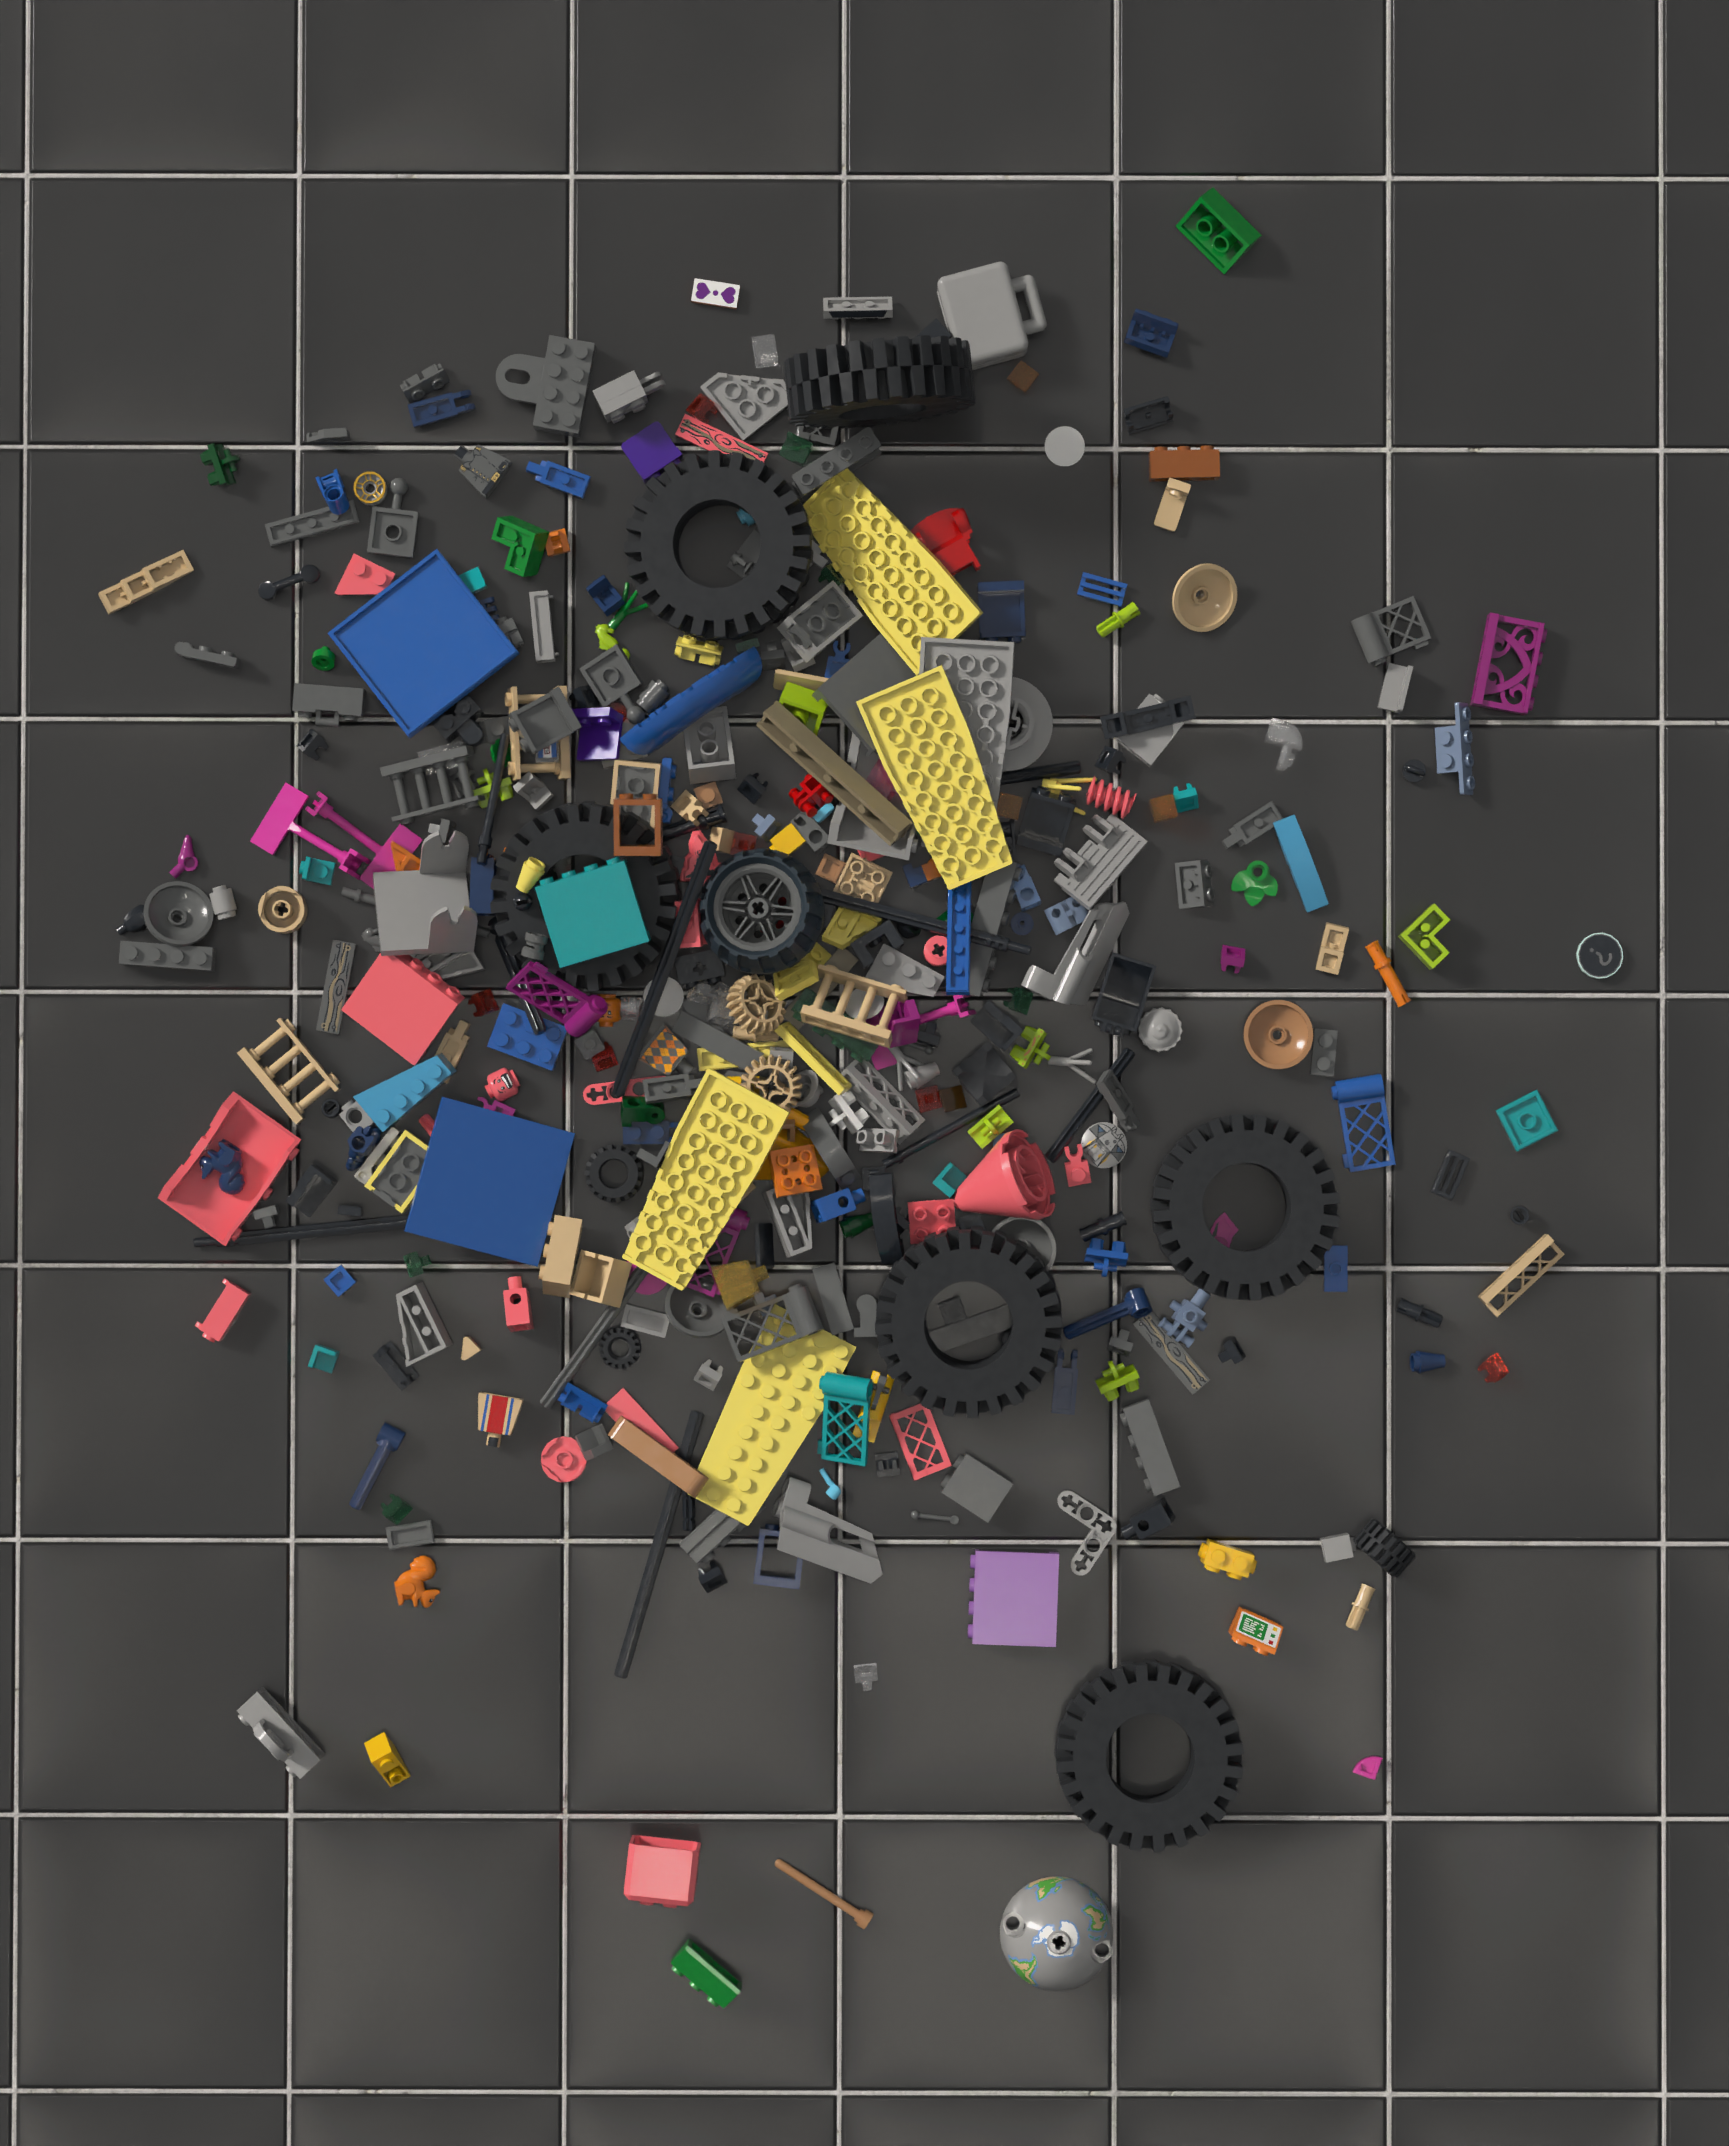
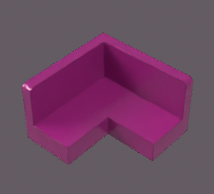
[878,999,921,1048]

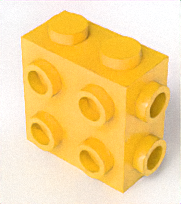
[1198,1538,1257,1580]

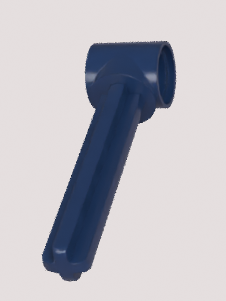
[1063,1288,1152,1340]
[349,1422,406,1510]

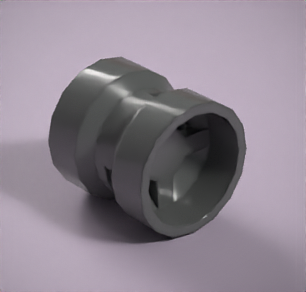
[521,931,549,960]

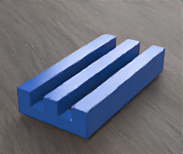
[1077,572,1128,607]

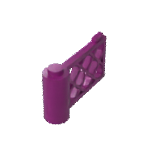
[506,961,608,1037]
[686,1208,750,1298]

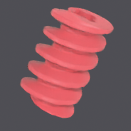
[1086,776,1137,819]
[923,935,947,967]

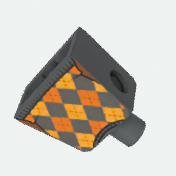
[638,1023,694,1076]

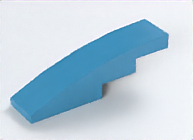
[1273,815,1329,913]

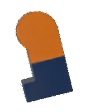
[902,858,941,889]

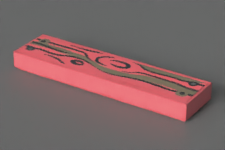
[675,414,768,463]

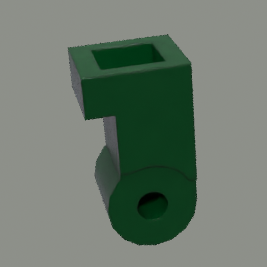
[620,1096,665,1127]

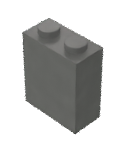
[940,1452,1013,1523]

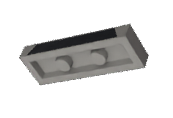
[823,297,893,320]

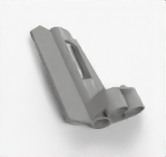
[1021,901,1130,1006]
[772,1476,883,1584]

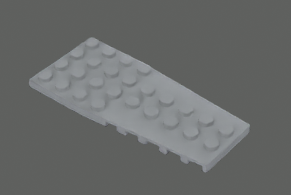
[919,637,1015,847]

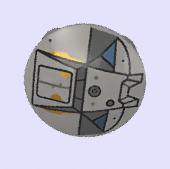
[1081,1122,1127,1168]

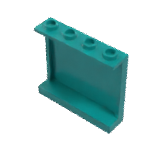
[535,857,651,968]

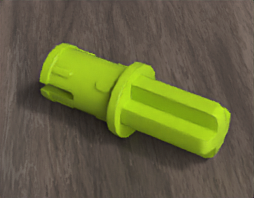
[1096,602,1140,637]

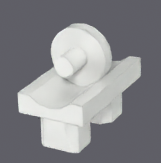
[828,1090,869,1135]

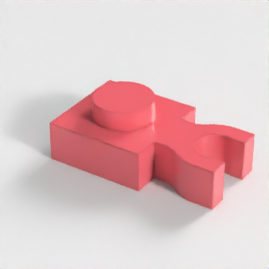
[1064,1144,1092,1187]

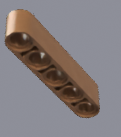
[608,1416,709,1498]

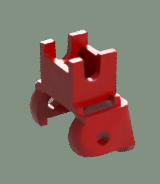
[910,508,981,576]

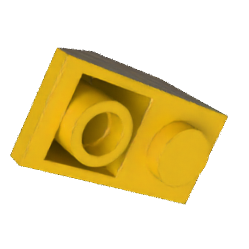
[364,1732,410,1788]

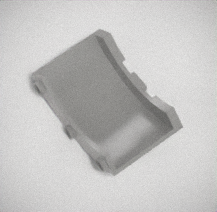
[827,732,918,860]

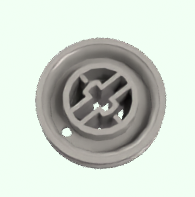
[1002,677,1053,772]

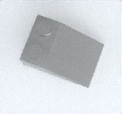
[683,706,736,784]

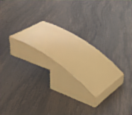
[1316,922,1349,975]

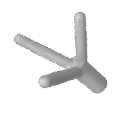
[888,1047,924,1091]
[1048,1048,1097,1084]

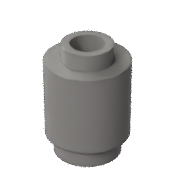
[209,885,237,920]

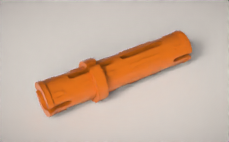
[1365,940,1411,1007]

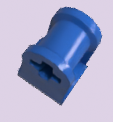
[315,469,350,515]

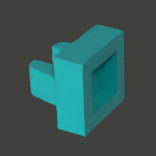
[1173,783,1199,813]

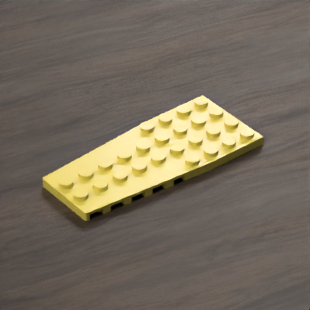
[803,468,983,676]
[856,665,1013,890]
[622,1068,790,1290]
[687,1304,856,1526]

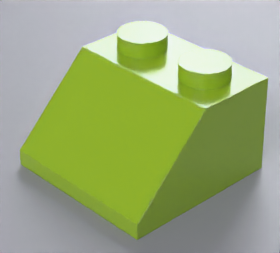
[779,681,828,736]

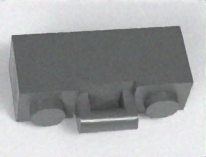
[292,683,366,727]

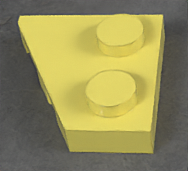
[822,907,883,950]
[773,959,819,1001]

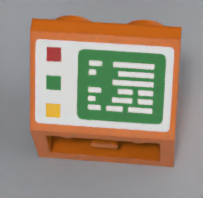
[1228,1606,1283,1656]

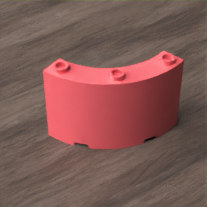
[158,1091,301,1246]

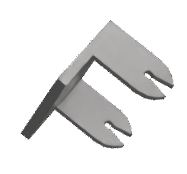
[373,830,478,956]

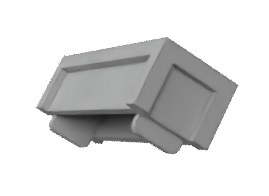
[529,590,559,663]

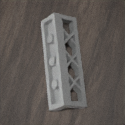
[841,1054,925,1145]

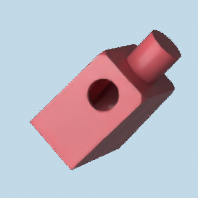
[503,1276,534,1332]

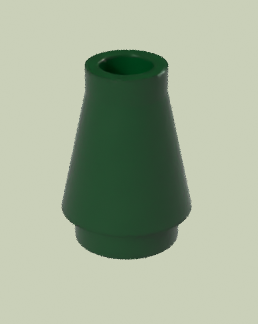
[839,1212,873,1239]

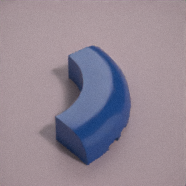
[619,646,762,755]

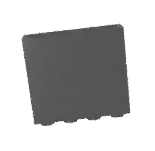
[812,633,916,757]

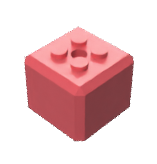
[624,1835,701,1908]

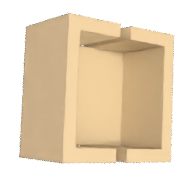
[569,1250,632,1308]

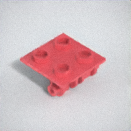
[908,1199,956,1244]

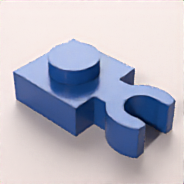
[825,641,851,678]

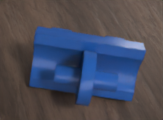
[1084,1238,1128,1277]

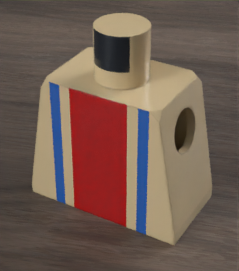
[478,1392,524,1447]

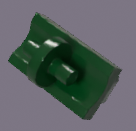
[200,443,241,486]

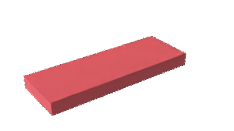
[605,1388,679,1452]

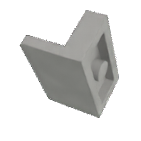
[1377,663,1413,714]

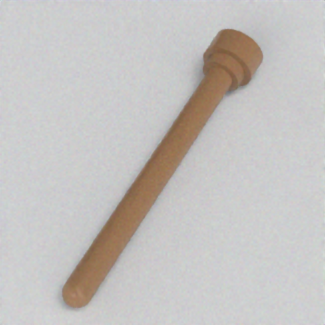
[775,1859,874,1930]

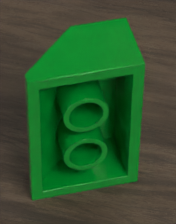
[1175,187,1262,274]
[670,1938,742,2009]

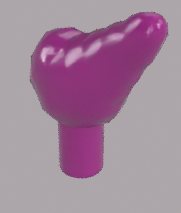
[169,835,198,879]

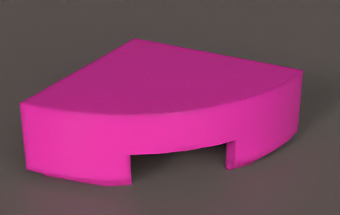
[1352,1756,1383,1780]

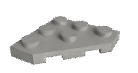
[700,372,788,441]

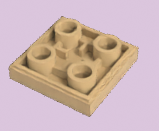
[833,852,893,903]

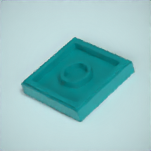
[1495,1090,1558,1152]

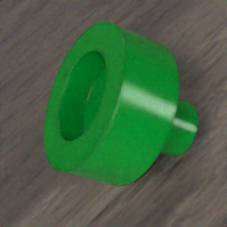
[311,646,336,671]

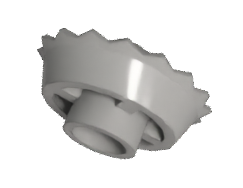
[1138,1007,1183,1052]

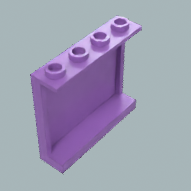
[968,1549,1059,1647]

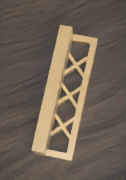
[1478,1234,1565,1317]

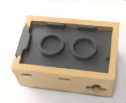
[610,759,662,829]

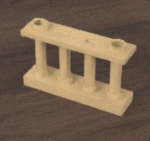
[505,686,571,781]
[800,964,908,1048]
[237,1018,341,1125]

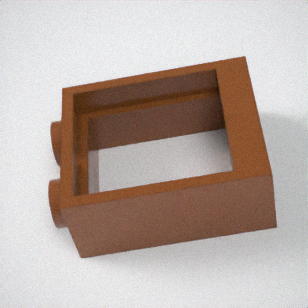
[613,793,663,856]

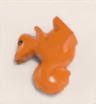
[394,1555,440,1608]

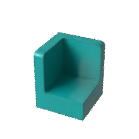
[932,1162,967,1198]
[308,1344,340,1374]

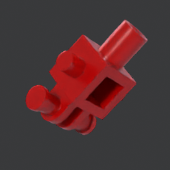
[789,774,834,818]

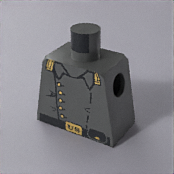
[454,445,512,500]

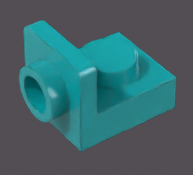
[299,856,336,886]

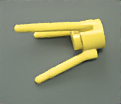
[1042,777,1097,815]

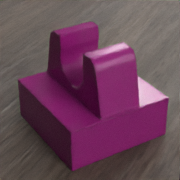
[1220,945,1245,973]

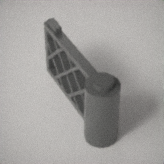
[721,1283,824,1363]

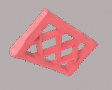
[889,1403,952,1480]

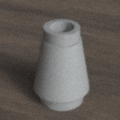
[904,1062,940,1089]

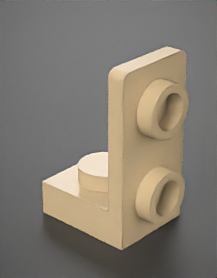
[1154,477,1191,532]

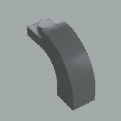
[803,1108,861,1190]

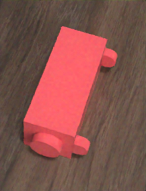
[195,1278,251,1343]

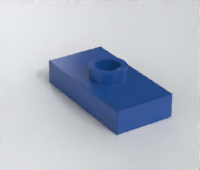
[1324,1245,1348,1292]

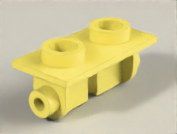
[674,635,724,666]

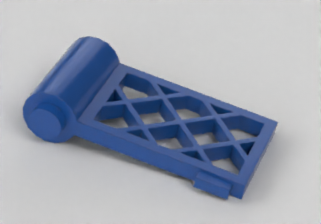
[1331,1074,1396,1172]

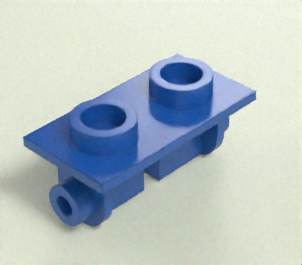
[558,1382,608,1423]

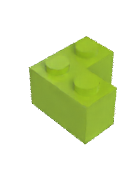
[1398,903,1450,970]

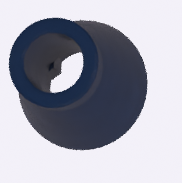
[1410,1351,1446,1374]

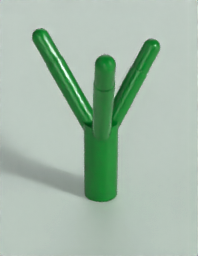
[608,582,649,630]

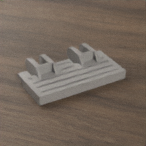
[1054,813,1148,911]

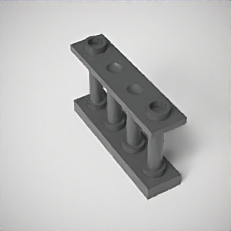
[380,746,485,825]

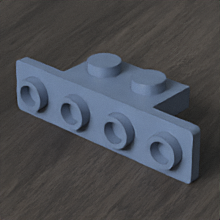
[1435,702,1475,795]

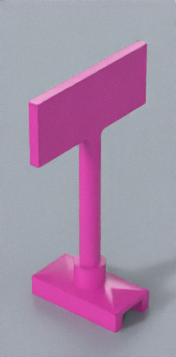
[250,782,371,880]
[305,791,423,889]
[866,995,976,1070]

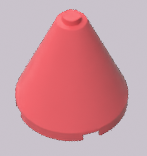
[953,1129,1055,1220]

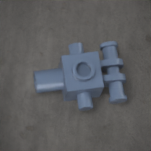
[1158,1288,1211,1348]

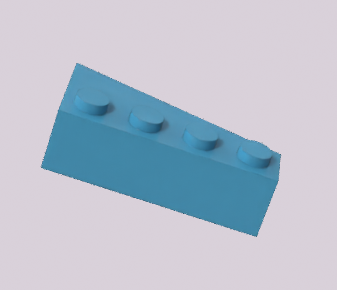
[353,1053,457,1132]

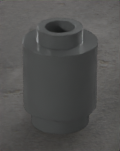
[636,679,670,714]

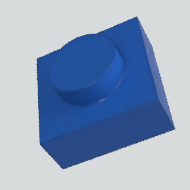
[323,1264,356,1297]

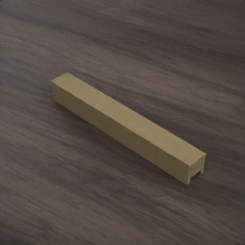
[756,700,913,846]

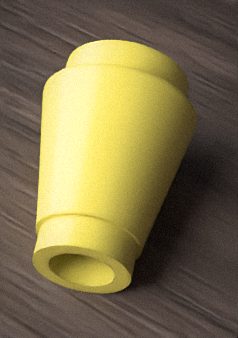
[516,857,545,893]

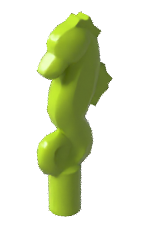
[595,624,630,659]

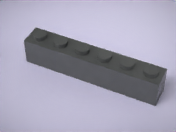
[970,860,1022,997]

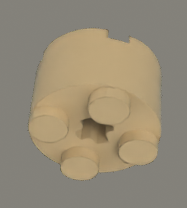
[258,886,308,934]

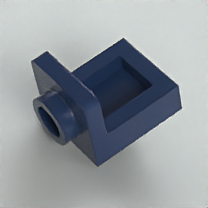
[586,575,625,617]

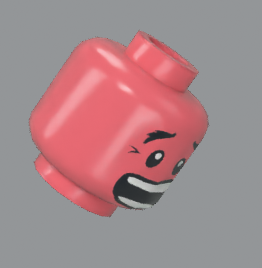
[485,1067,521,1102]

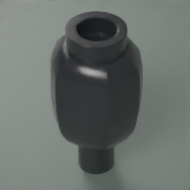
[116,905,147,935]

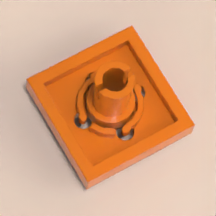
[768,1144,823,1198]

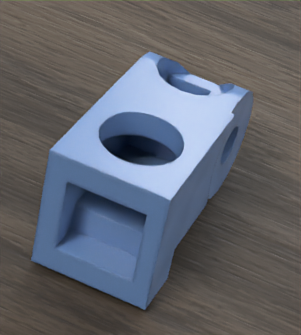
[1013,864,1041,912]

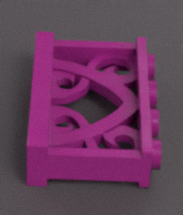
[1470,612,1547,716]

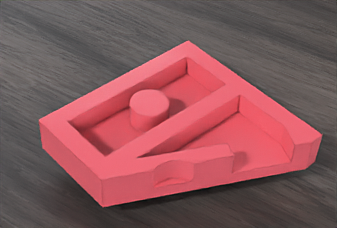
[335,554,396,596]

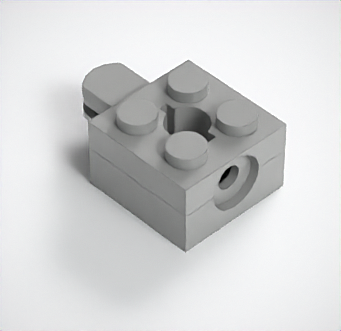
[593,370,666,423]

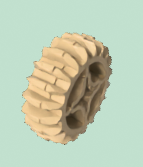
[726,974,787,1036]
[740,1054,803,1112]

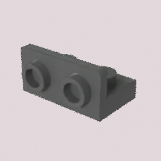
[1175,860,1215,909]

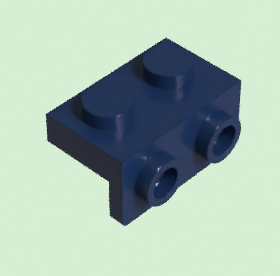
[1124,309,1179,358]

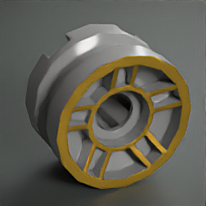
[354,471,387,506]

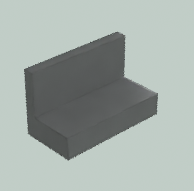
[636,1141,670,1169]

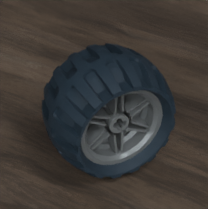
[699,848,824,974]

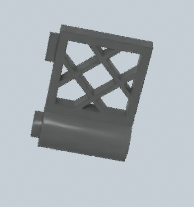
[1351,596,1431,667]

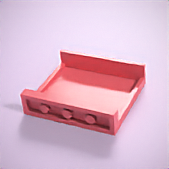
[341,953,465,1066]

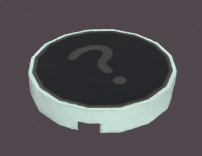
[1576,933,1623,979]

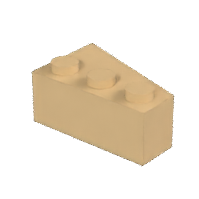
[539,1215,583,1298]

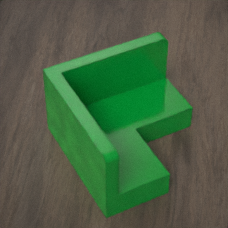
[491,516,549,577]

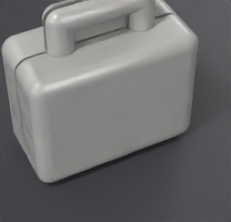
[937,261,1047,370]

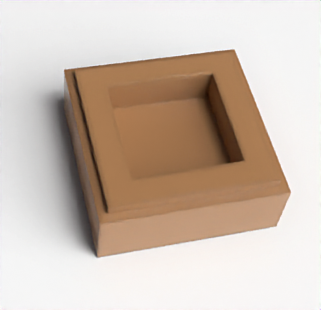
[815,853,846,884]

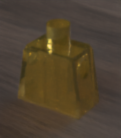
[711,1260,769,1311]

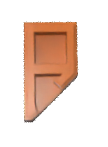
[390,841,420,871]

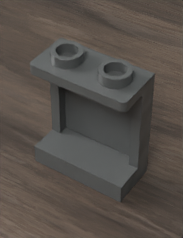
[507,686,581,756]

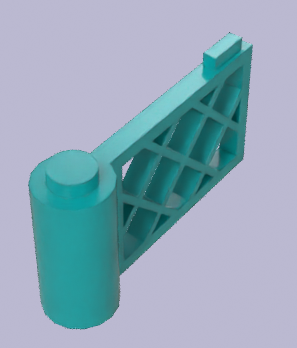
[817,1372,873,1466]

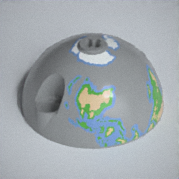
[1000,1877,1113,1991]

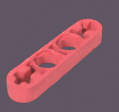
[583,1076,666,1105]

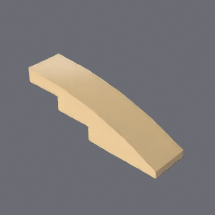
[98,550,194,615]

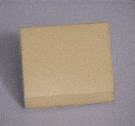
[709,827,735,854]
[461,1336,482,1360]

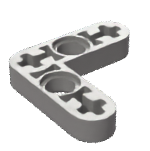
[1057,1490,1117,1576]

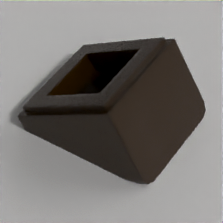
[939,1085,967,1113]

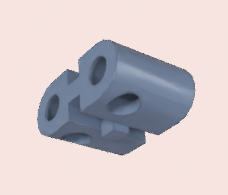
[1044,897,1088,935]

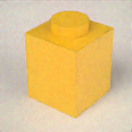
[769,823,806,855]

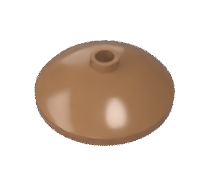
[1243,1000,1313,1069]

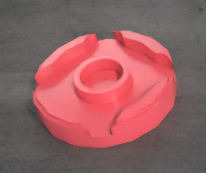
[541,1436,587,1483]

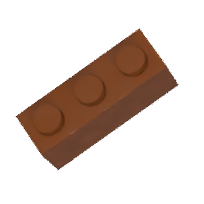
[1149,445,1220,482]

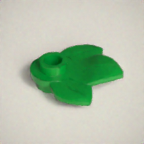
[1231,861,1278,906]

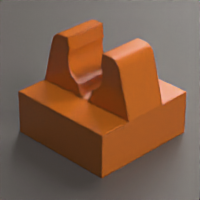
[545,528,571,557]

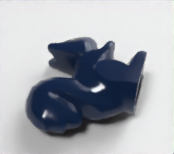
[346,1126,381,1171]
[199,1139,245,1195]

